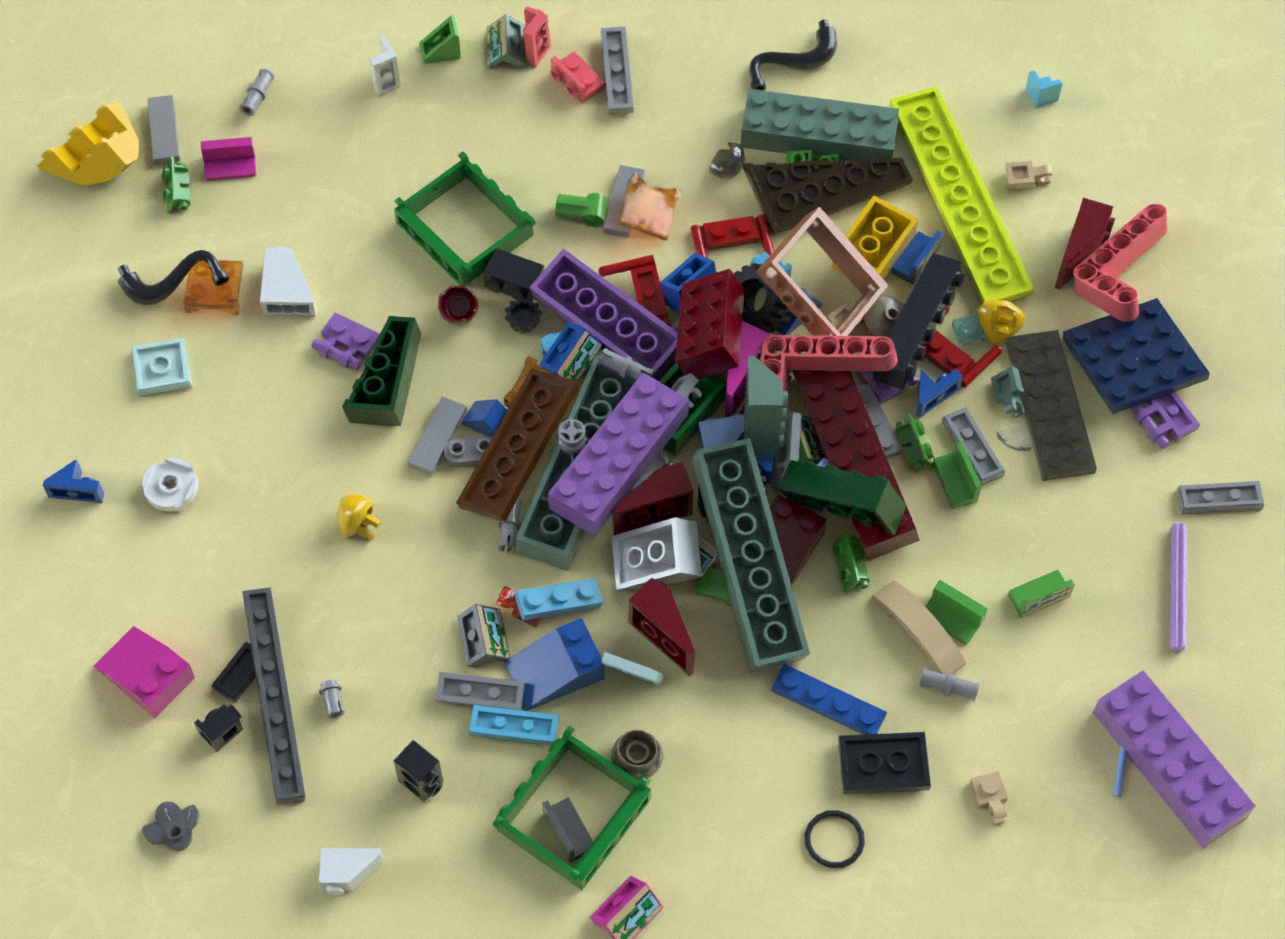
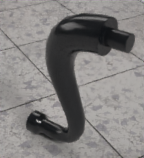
[749,20,837,91]
[118,250,230,306]

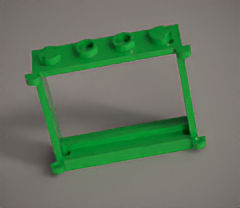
[394,151,536,286]
[492,726,651,890]

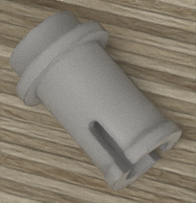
[319,680,345,718]

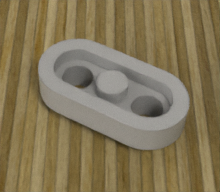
[444,436,492,467]

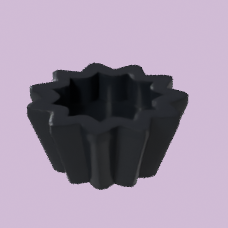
[505,297,542,333]

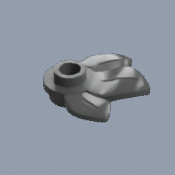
[142,801,200,851]

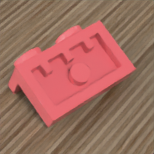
[523,6,551,67]
[550,51,606,104]

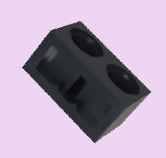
[393,740,443,802]

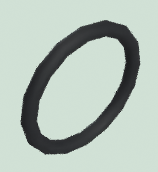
[804,810,865,868]

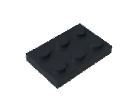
[838,732,931,794]

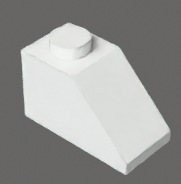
[319,848,383,896]

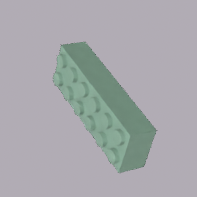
[740,89,899,161]

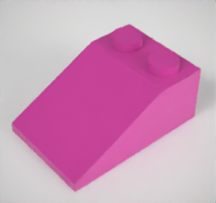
[725,321,770,418]
[94,626,195,718]

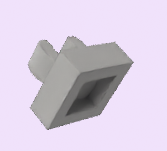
[671,373,702,409]

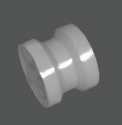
[558,419,586,454]

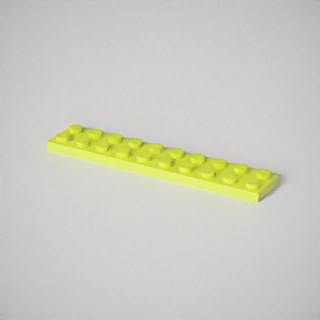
[890,86,1034,304]

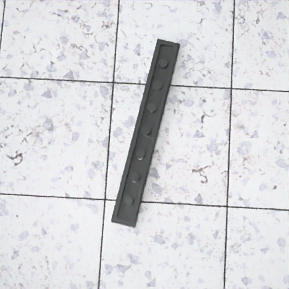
[242,587,306,805]

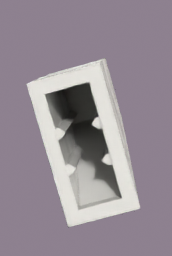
[260,247,316,316]

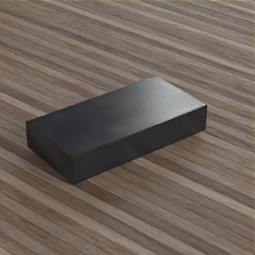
[211,641,256,703]

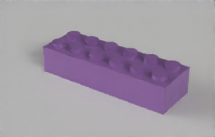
[529,248,678,381]
[548,373,689,537]
[1093,670,1256,849]

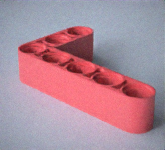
[1073,204,1168,322]
[760,335,898,391]

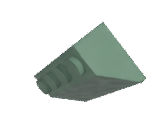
[744,356,788,458]

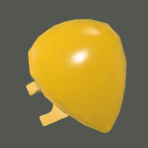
[978,300,1026,345]
[337,494,382,540]

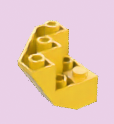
[37,101,139,186]

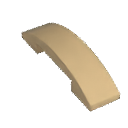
[872,581,967,675]

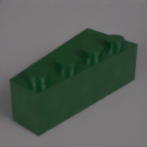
[342,316,421,426]
[778,460,907,535]

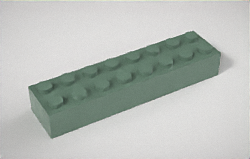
[515,357,637,571]
[692,438,810,672]

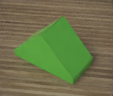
[419,15,461,64]

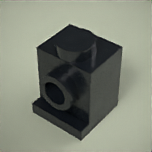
[194,704,243,752]

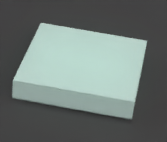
[131,338,192,397]
[602,652,665,686]

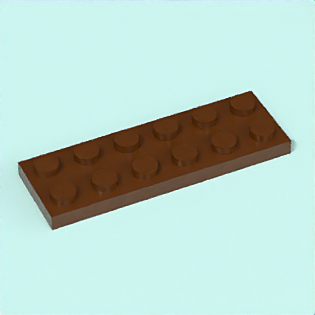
[456,369,579,522]

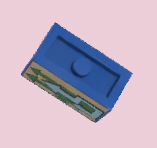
[891,230,943,285]
[539,321,602,383]

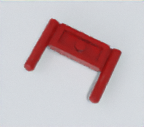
[690,214,774,258]
[598,255,671,327]
[924,306,1002,388]

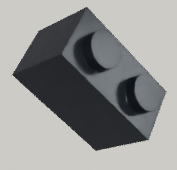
[483,248,544,302]

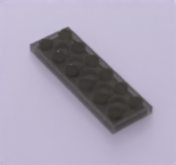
[1005,330,1097,481]

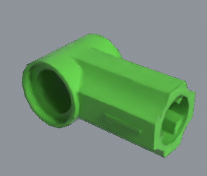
[555,193,609,227]

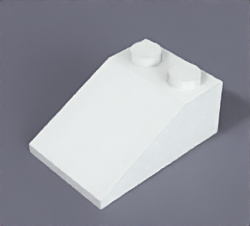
[612,517,702,591]

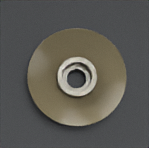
[863,295,905,337]

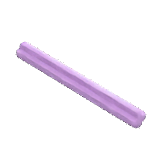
[1170,523,1187,652]

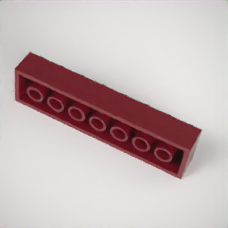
[792,352,920,561]

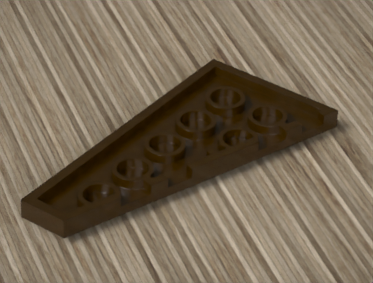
[742,158,913,235]

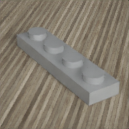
[601,27,634,115]

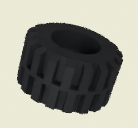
[734,263,792,334]

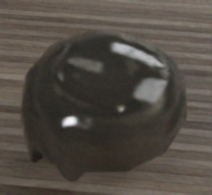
[709,142,745,180]

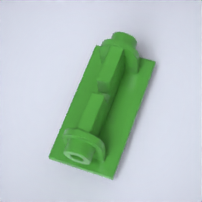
[162,157,191,214]
[895,413,935,472]
[833,531,870,593]

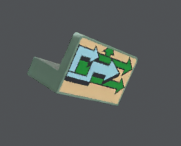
[486,14,525,68]

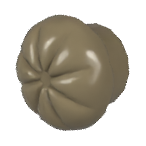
[611,730,663,780]

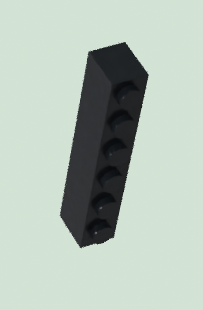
[873,253,965,390]

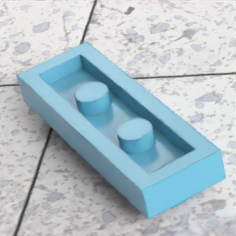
[515,578,603,621]
[469,705,559,745]

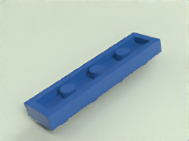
[771,664,887,734]

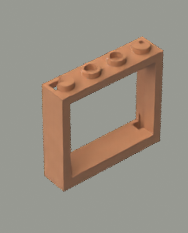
[756,207,888,336]

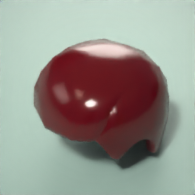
[438,286,478,325]

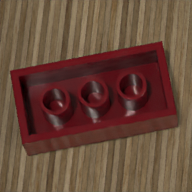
[675,268,744,379]

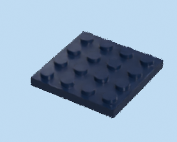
[1062,298,1210,414]

